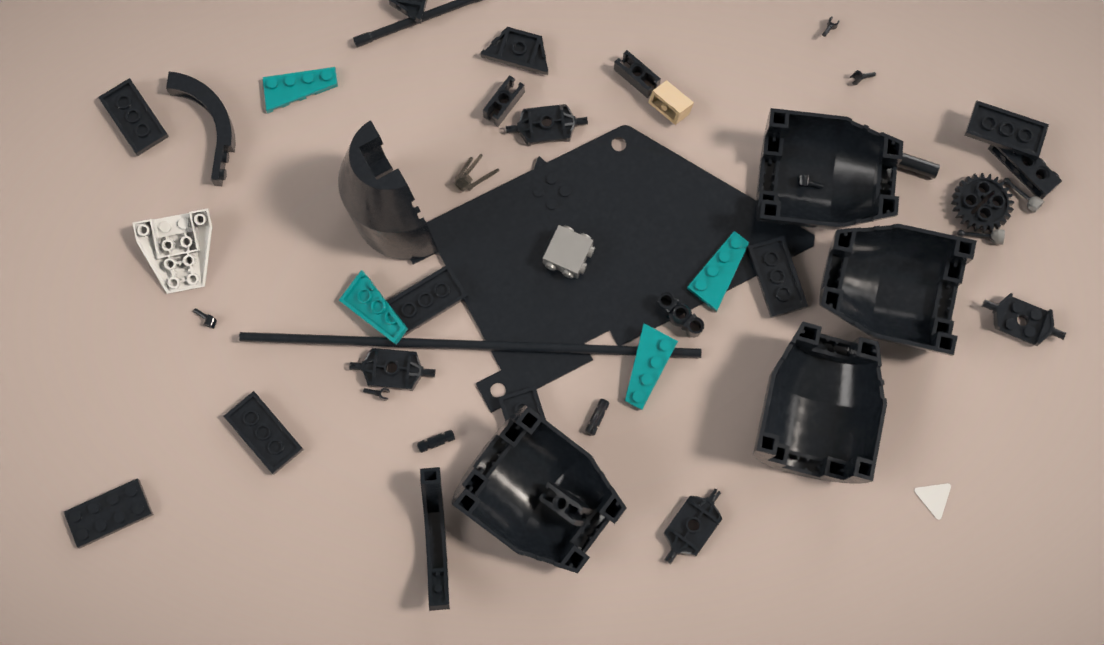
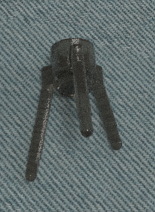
[453,154,499,192]

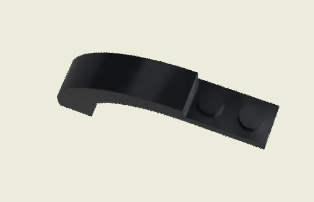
[166,71,236,187]
[420,467,450,611]

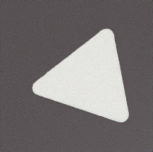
[914,483,951,520]

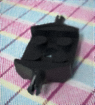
[506,104,588,146]
[982,293,1066,346]
[349,348,436,391]
[663,488,722,565]

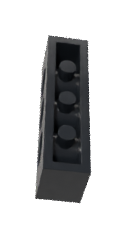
[988,145,1062,200]

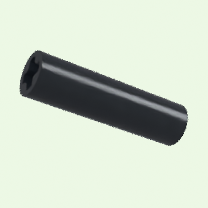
[897,153,940,179]

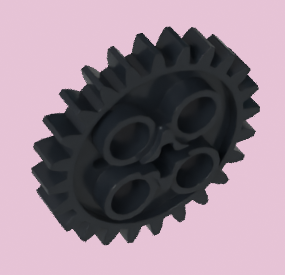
[951,173,1014,233]

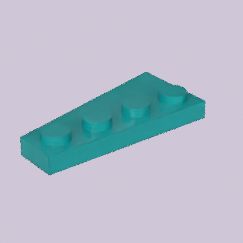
[262,67,338,113]
[687,231,749,312]
[339,270,408,345]
[625,324,678,410]

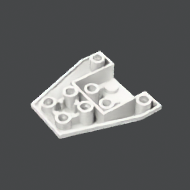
[133,208,212,294]

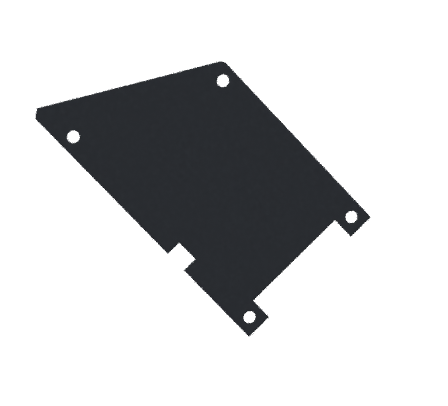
[410,125,815,413]

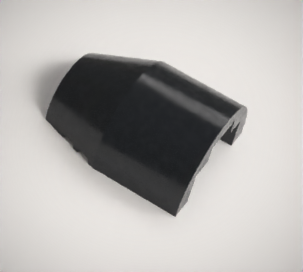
[756,108,904,230]
[338,120,438,260]
[819,224,977,356]
[753,321,887,484]
[452,406,627,573]

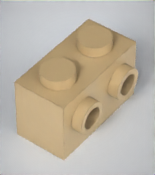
[648,80,694,125]

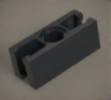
[614,50,661,98]
[483,75,525,127]
[539,482,594,527]

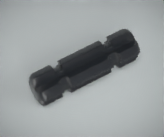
[585,398,609,436]
[417,430,455,453]

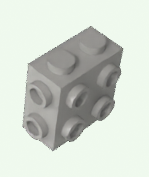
[543,225,595,279]

